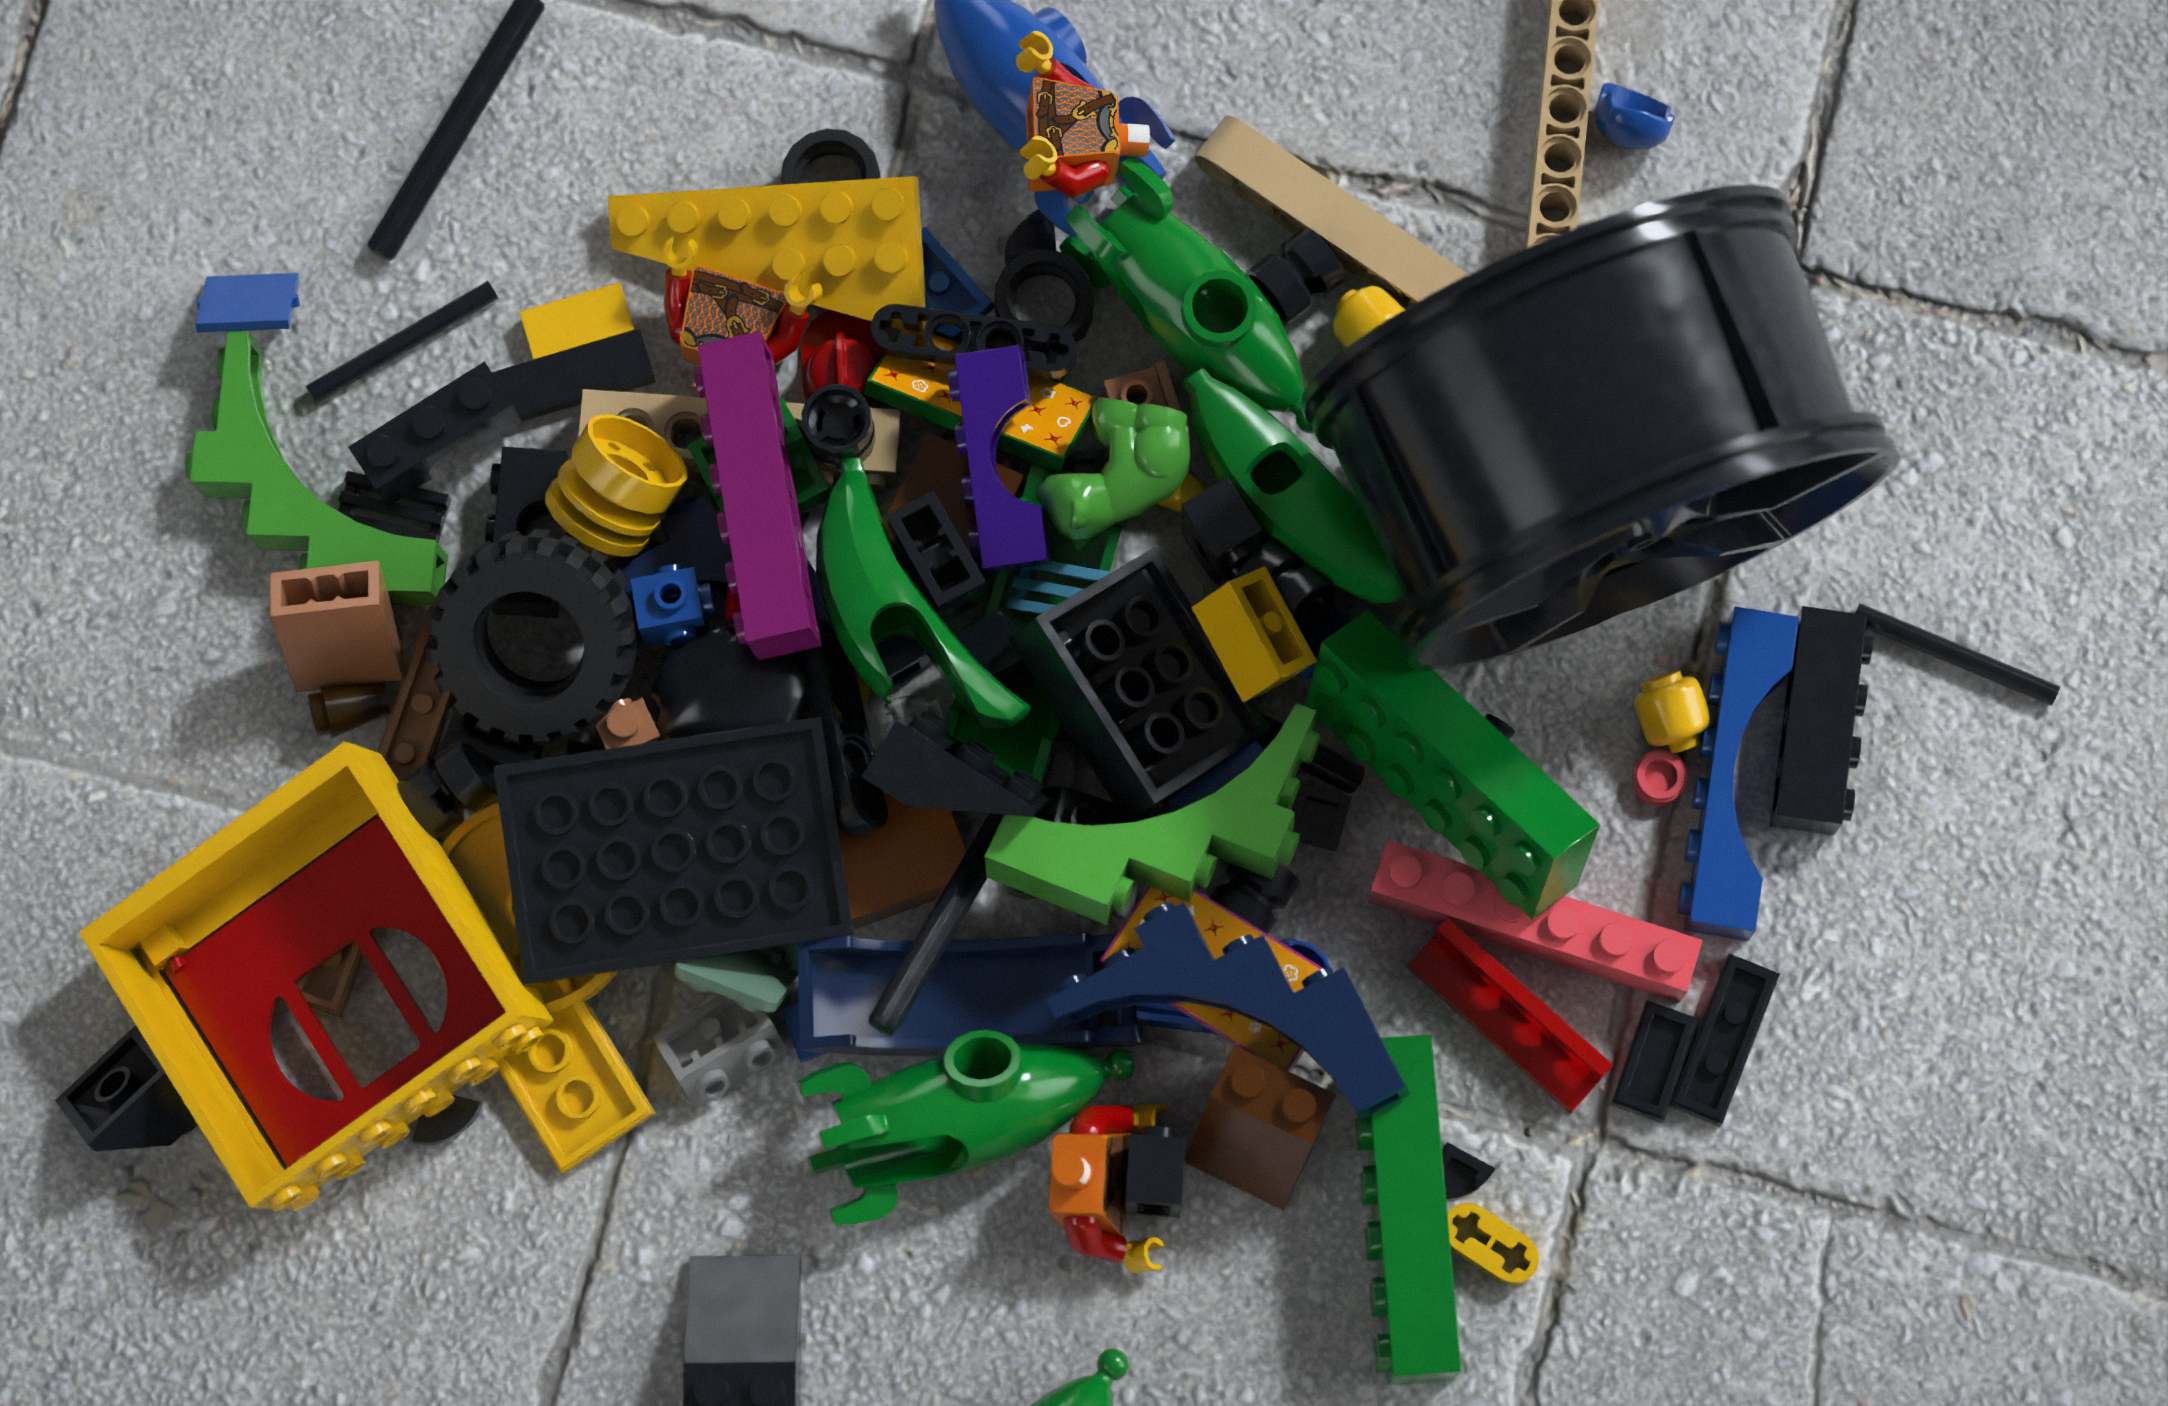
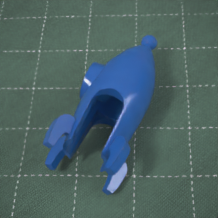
[934,0,1176,239]

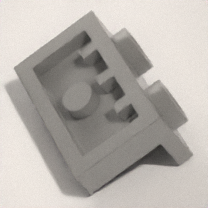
[652,995,788,1108]

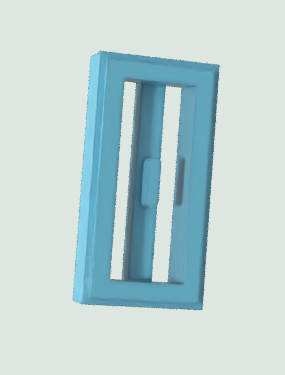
[1007,561,1111,615]

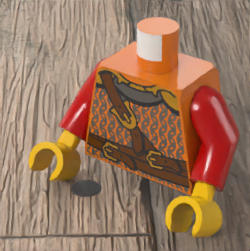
[1016,31,1150,198]
[662,236,823,394]
[1049,1102,1171,1273]

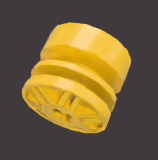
[545,414,687,557]

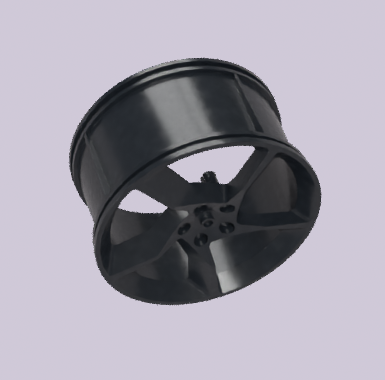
[1301,185,1900,670]

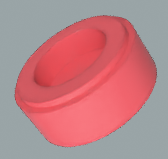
[1632,749,1688,806]

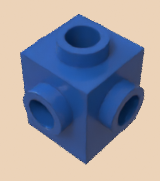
[630,564,716,647]

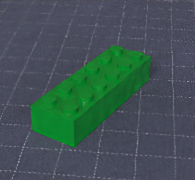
[1305,610,1600,920]
[1355,1034,1462,1385]

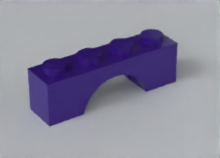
[948,345,1053,573]

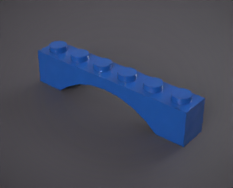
[1677,606,1799,941]

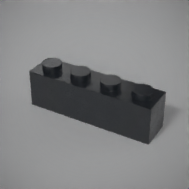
[1770,606,1874,835]

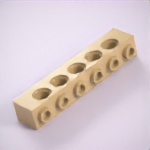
[578,389,904,491]

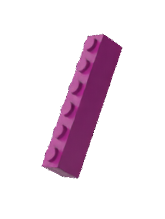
[693,331,822,660]

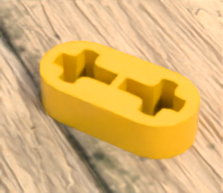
[1447,1203,1539,1285]

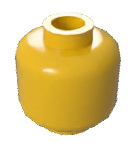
[1333,286,1404,348]
[1633,670,1712,754]

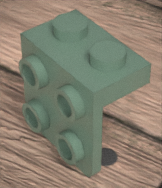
[673,944,798,1013]

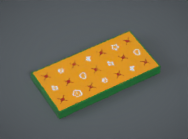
[864,329,1098,473]

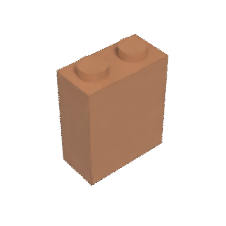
[270,560,403,692]

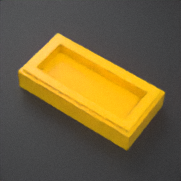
[519,282,635,360]

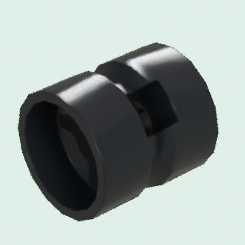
[1246,227,1346,325]
[801,384,876,470]
[1237,541,1337,638]
[397,738,498,839]
[1209,863,1301,934]

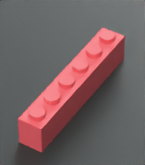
[1368,839,1703,1003]

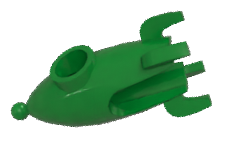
[1059,156,1314,433]
[797,1030,1137,1225]

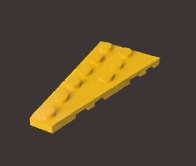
[608,176,927,336]

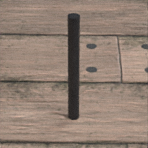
[306,281,499,404]
[1855,603,2060,706]

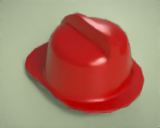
[801,310,884,408]

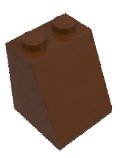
[1184,1045,1336,1211]

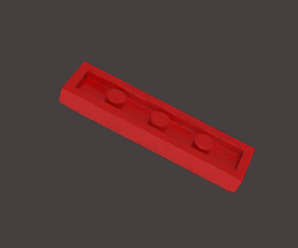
[1407,917,1613,1114]

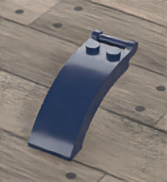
[798,933,1143,1056]

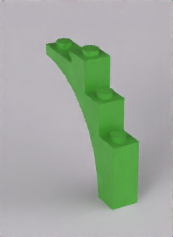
[185,331,448,606]
[984,703,1322,926]

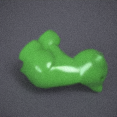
[1035,398,1191,550]

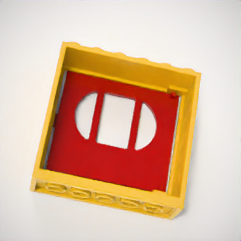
[78,741,554,1212]

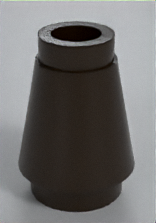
[307,683,390,739]

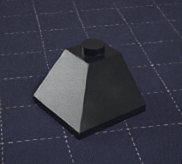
[55,1025,198,1152]

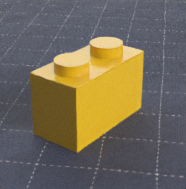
[1191,566,1317,702]

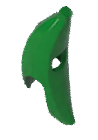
[1181,367,1404,603]
[816,457,1031,728]

